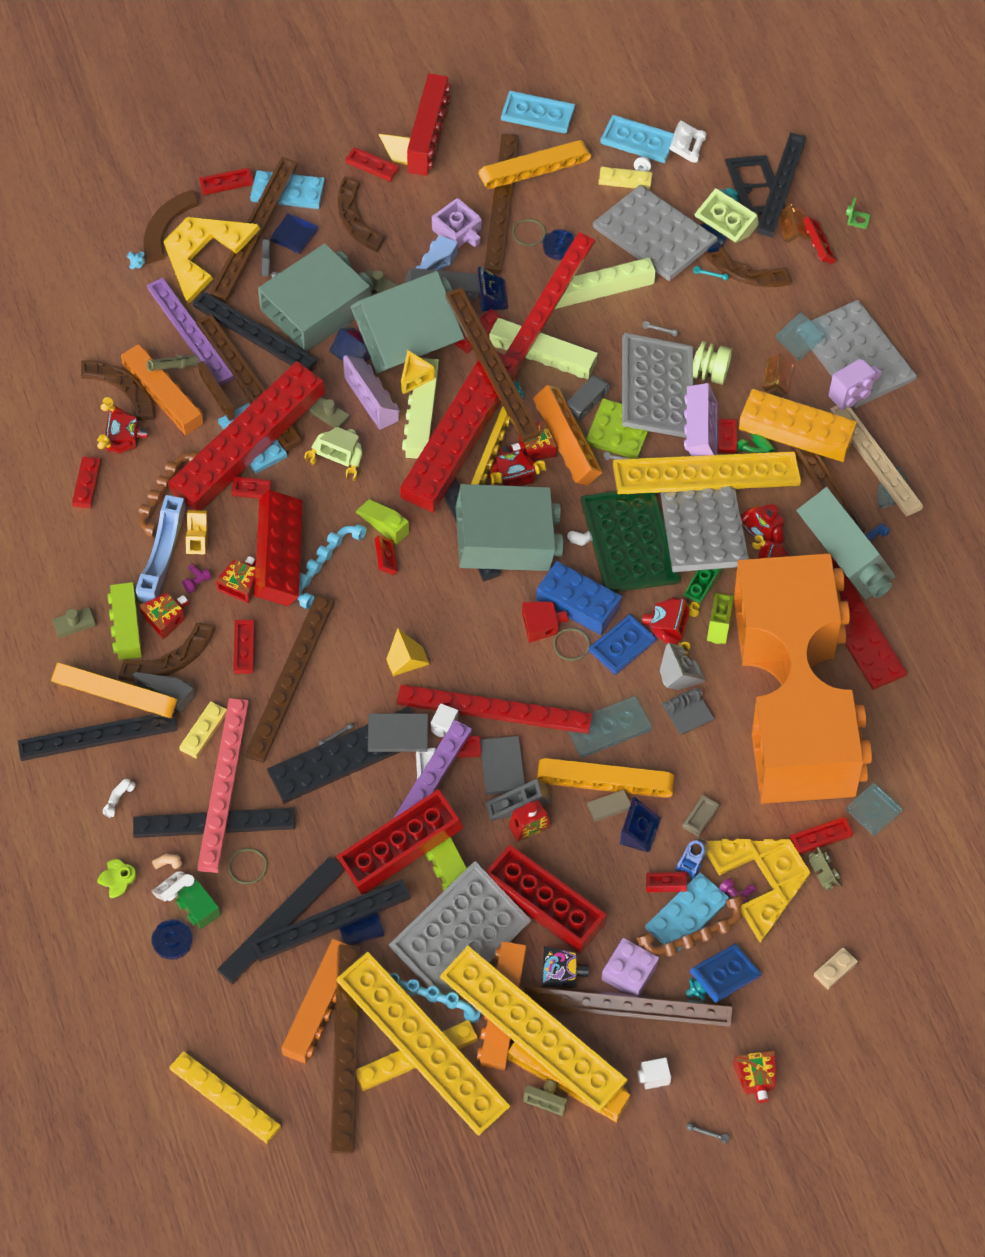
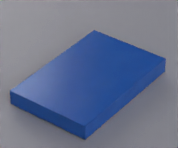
[589,614,657,675]
[690,943,761,1003]

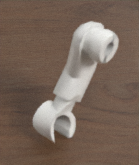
[103,779,136,818]

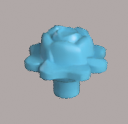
[127,251,145,270]

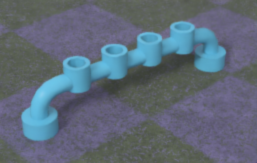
[297,524,367,609]
[389,973,480,1024]

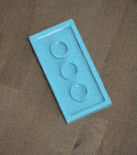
[501,91,575,134]
[601,115,674,163]
[250,171,325,209]
[218,403,287,474]
[645,873,729,955]

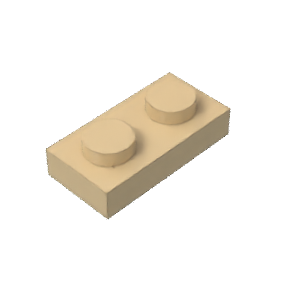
[814,947,858,990]

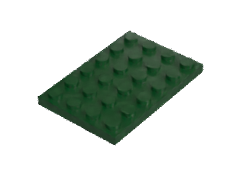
[580,491,680,593]

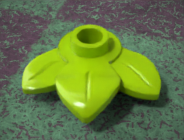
[97,859,136,898]

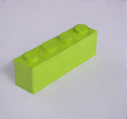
[107,582,142,660]
[425,837,467,891]

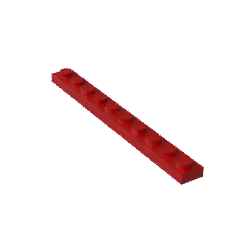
[505,232,595,368]
[397,685,592,734]

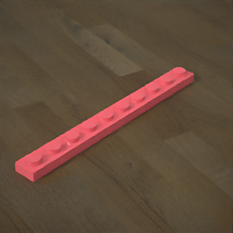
[198,698,249,873]

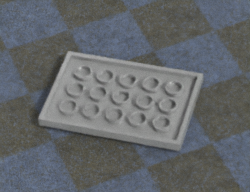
[593,185,717,281]
[797,300,917,408]
[622,333,693,438]
[660,486,748,572]
[389,861,531,1005]

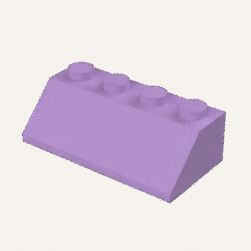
[343,355,400,430]
[684,383,718,456]

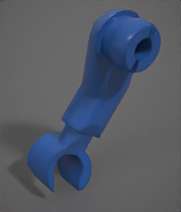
[865,523,890,542]

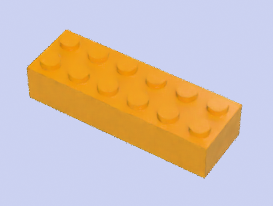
[739,389,857,462]

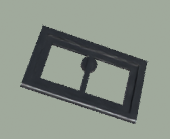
[725,155,787,215]

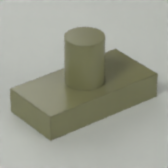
[365,270,398,294]
[310,397,350,428]
[52,607,95,638]
[523,1080,567,1116]

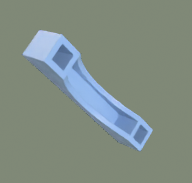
[416,235,458,270]
[136,495,186,603]

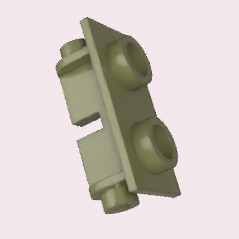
[809,847,841,891]

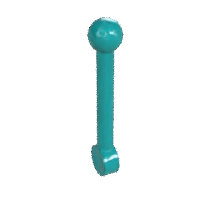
[693,266,729,280]

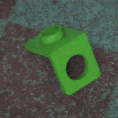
[846,197,870,229]

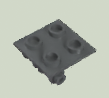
[661,688,714,735]

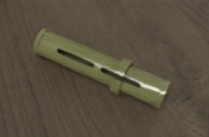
[147,354,199,371]

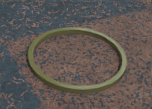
[512,219,545,246]
[553,628,590,661]
[228,848,267,884]

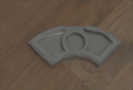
[261,238,270,276]

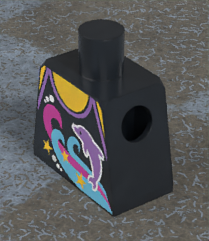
[542,947,589,988]

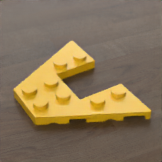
[164,217,260,304]
[703,839,810,942]

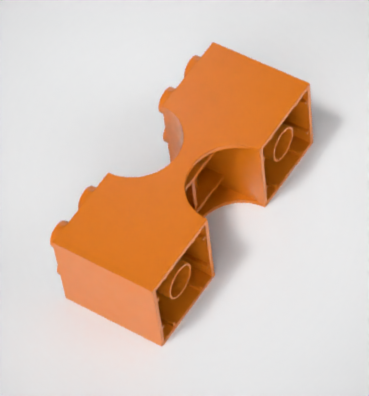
[734,553,872,804]

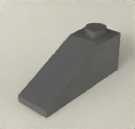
[133,672,195,714]
[486,779,552,821]

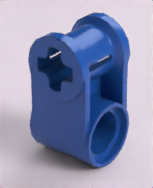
[676,839,708,879]

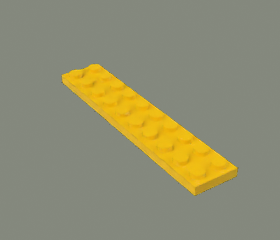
[613,452,801,494]
[440,946,627,1113]
[336,952,510,1136]

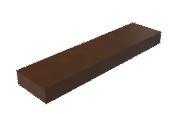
[197,361,235,421]

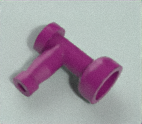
[182,563,212,594]
[719,878,756,906]

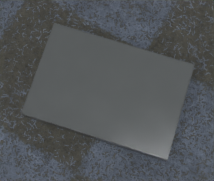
[368,714,428,752]
[480,736,525,795]

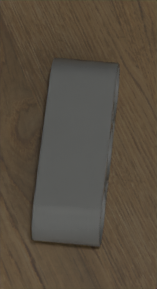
[567,375,611,421]

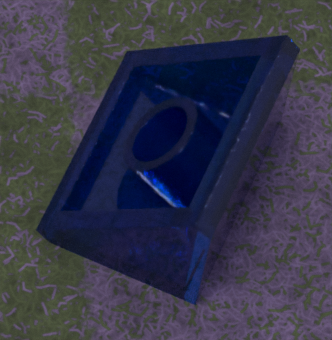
[477,266,509,312]
[330,328,371,362]
[620,797,661,852]

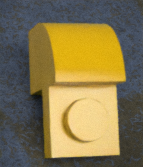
[186,510,208,554]

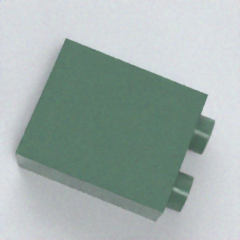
[258,243,374,352]
[350,271,464,374]
[456,484,563,571]
[796,487,896,600]

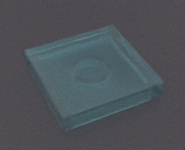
[775,312,825,361]
[846,783,903,836]

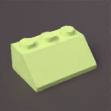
[694,188,759,243]

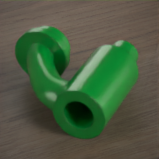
[737,433,776,454]

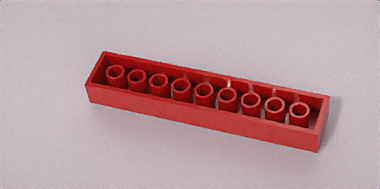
[400,351,519,513]
[168,361,326,511]

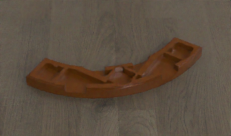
[338,176,385,252]
[143,189,198,264]
[704,240,791,287]
[81,360,155,421]
[118,623,215,681]

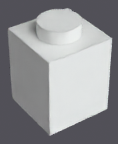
[431,703,458,737]
[638,1058,671,1089]

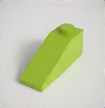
[356,500,409,545]
[707,593,734,644]

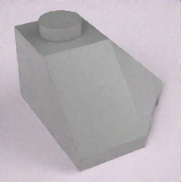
[659,643,706,690]

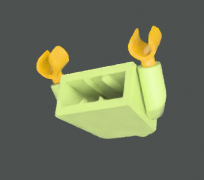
[305,427,362,481]

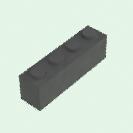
[405,268,480,302]

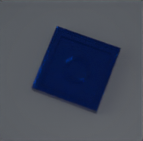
[270,213,318,254]
[340,913,384,945]

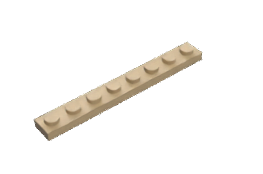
[830,406,923,517]

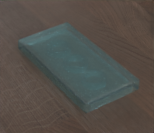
[567,696,652,758]

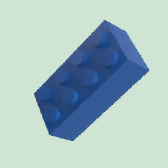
[536,561,622,635]

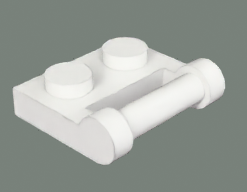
[669,121,707,162]
[152,871,194,901]

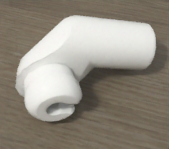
[567,531,591,546]

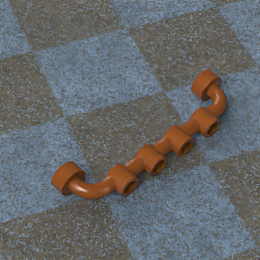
[139,451,199,538]
[637,895,743,957]

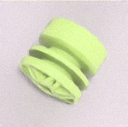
[693,341,732,385]

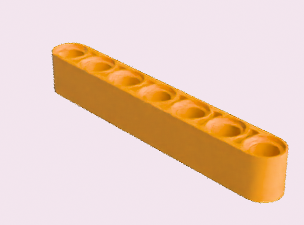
[478,140,591,189]
[51,663,177,718]
[537,758,675,798]

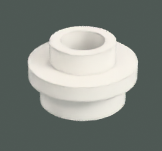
[634,156,651,172]

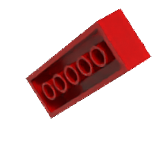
[407,73,451,176]
[254,489,303,606]
[337,789,463,895]
[486,844,607,954]

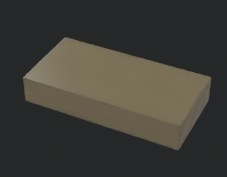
[587,790,632,822]
[682,795,720,837]

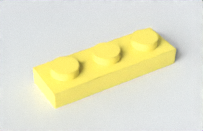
[599,167,652,190]
[179,701,227,759]

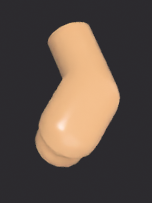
[152,853,183,870]

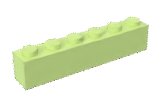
[555,257,655,309]
[490,318,598,380]
[402,358,439,459]

